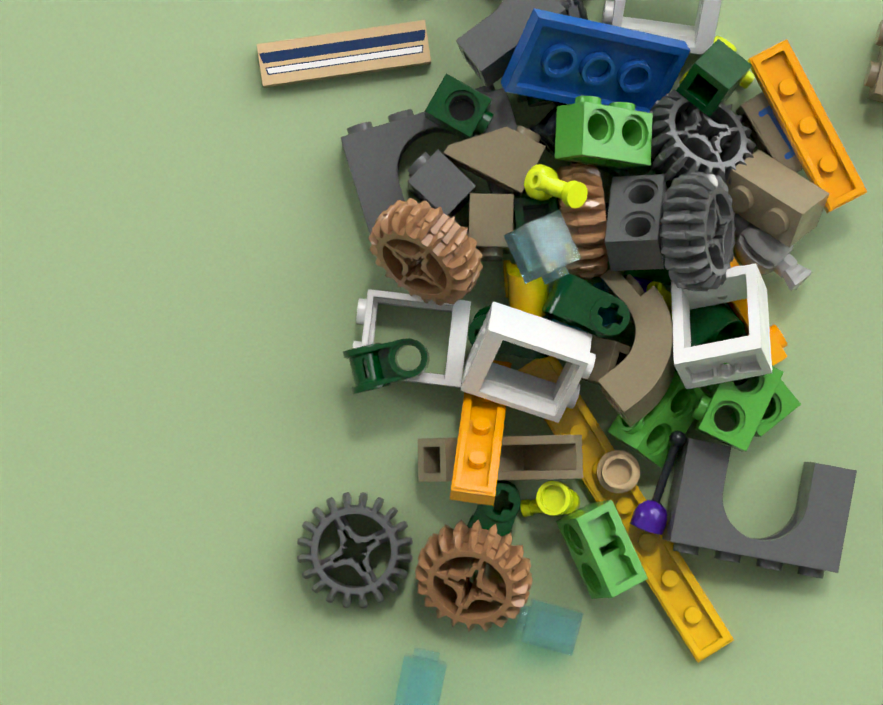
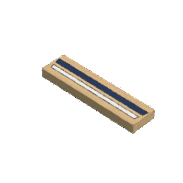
[257,20,431,88]

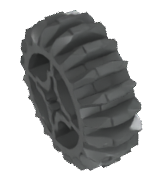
[650,89,756,185]
[660,172,736,291]
[297,492,413,608]

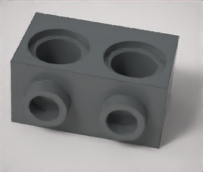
[408,150,476,217]
[605,174,667,271]

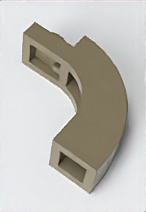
[598,269,676,427]

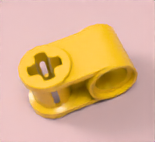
[503,257,549,317]

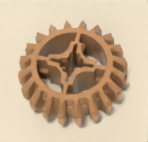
[556,163,608,280]
[368,198,483,306]
[415,519,533,632]

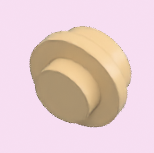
[597,450,640,493]

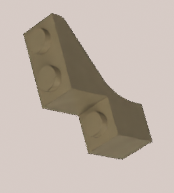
[418,435,583,482]

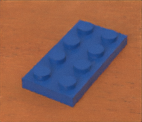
[500,8,691,113]

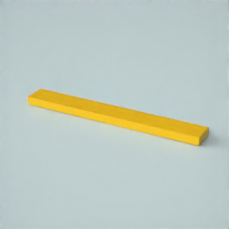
[517,356,734,663]

